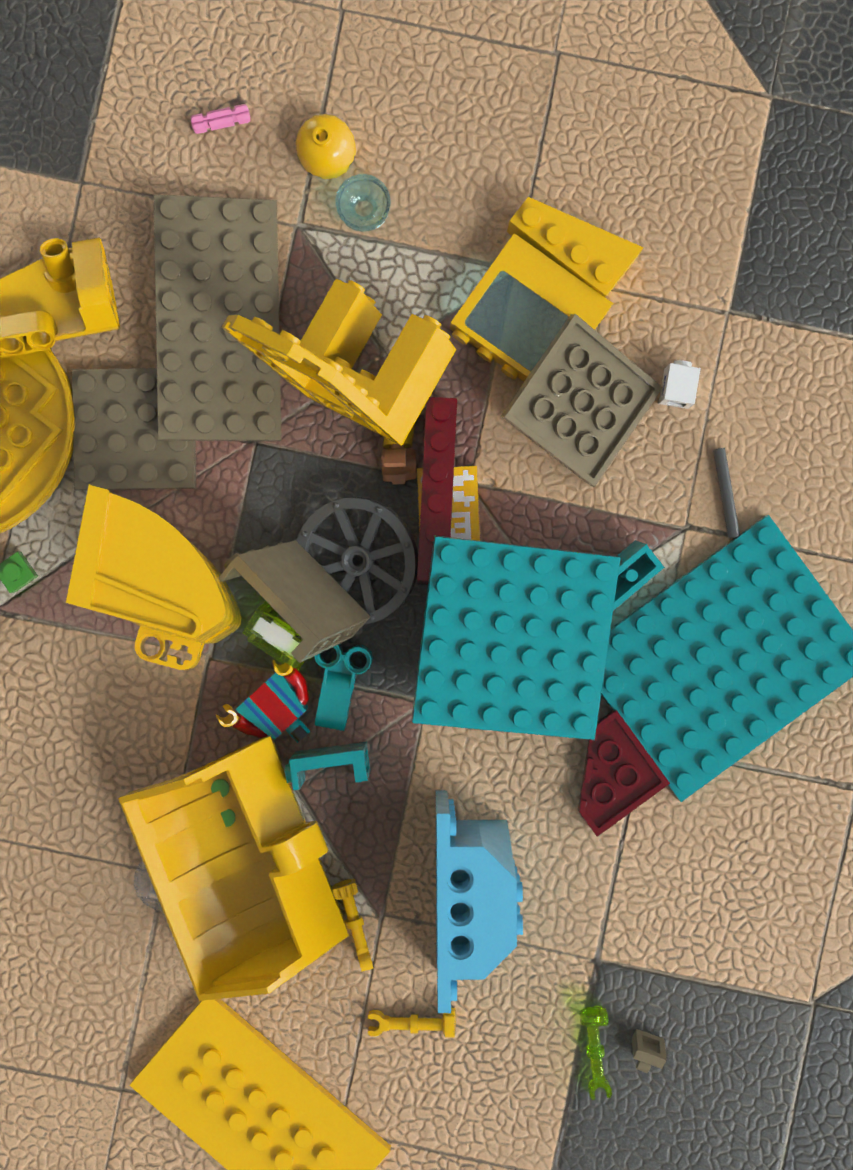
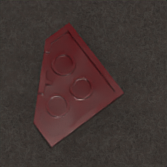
[578,710,670,837]

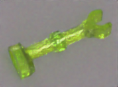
[579,1006,612,1100]

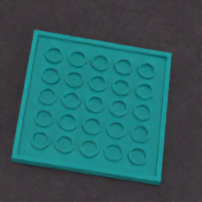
[411,536,621,740]

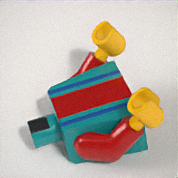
[216,653,310,743]

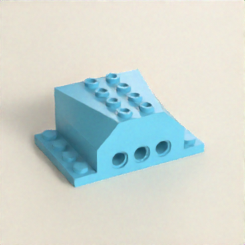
[435,790,523,1013]

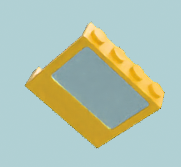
[450,233,614,381]

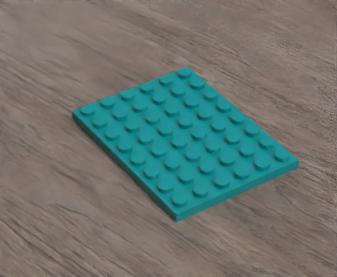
[601,515,853,802]

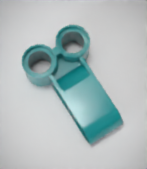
[314,644,373,731]

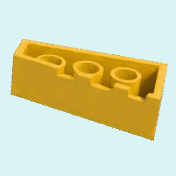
[507,197,644,298]

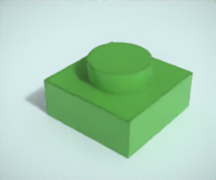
[0,551,38,593]

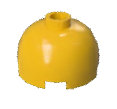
[296,114,356,179]

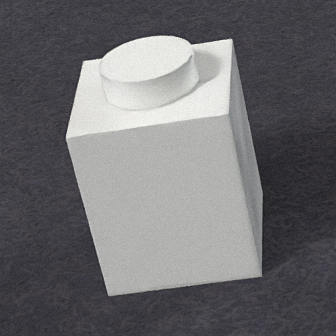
[658,360,701,409]

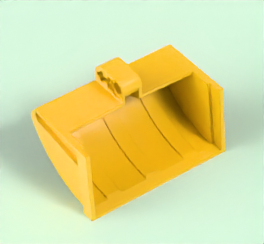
[66,484,242,670]
[118,736,349,1001]

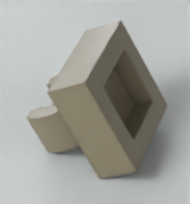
[632,1029,667,1073]

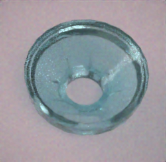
[335,174,391,232]

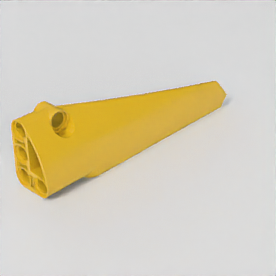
[0,237,120,359]

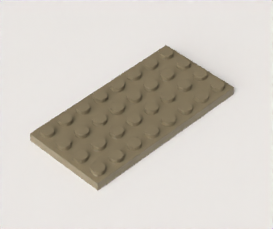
[154,194,281,441]

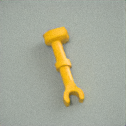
[332,879,373,972]
[368,1008,456,1038]

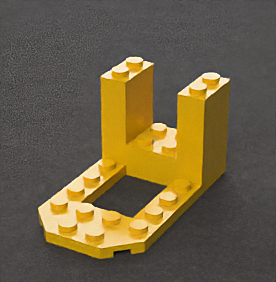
[221,279,456,446]

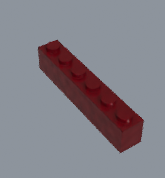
[417,397,457,585]

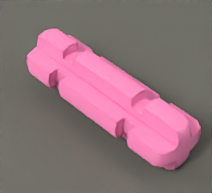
[191,104,250,134]

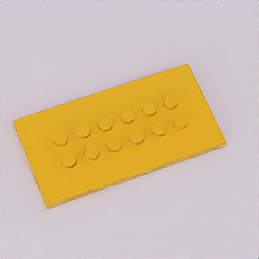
[129,999,391,1170]

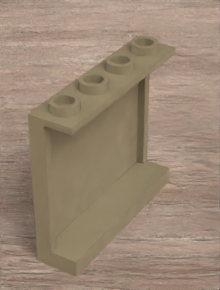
[219,540,371,663]

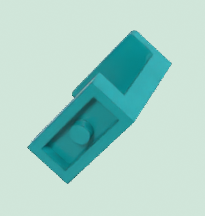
[285,741,371,791]

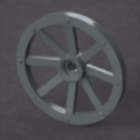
[297,497,418,624]

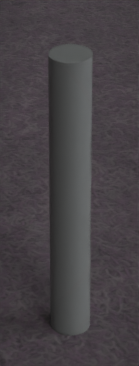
[713,448,740,538]

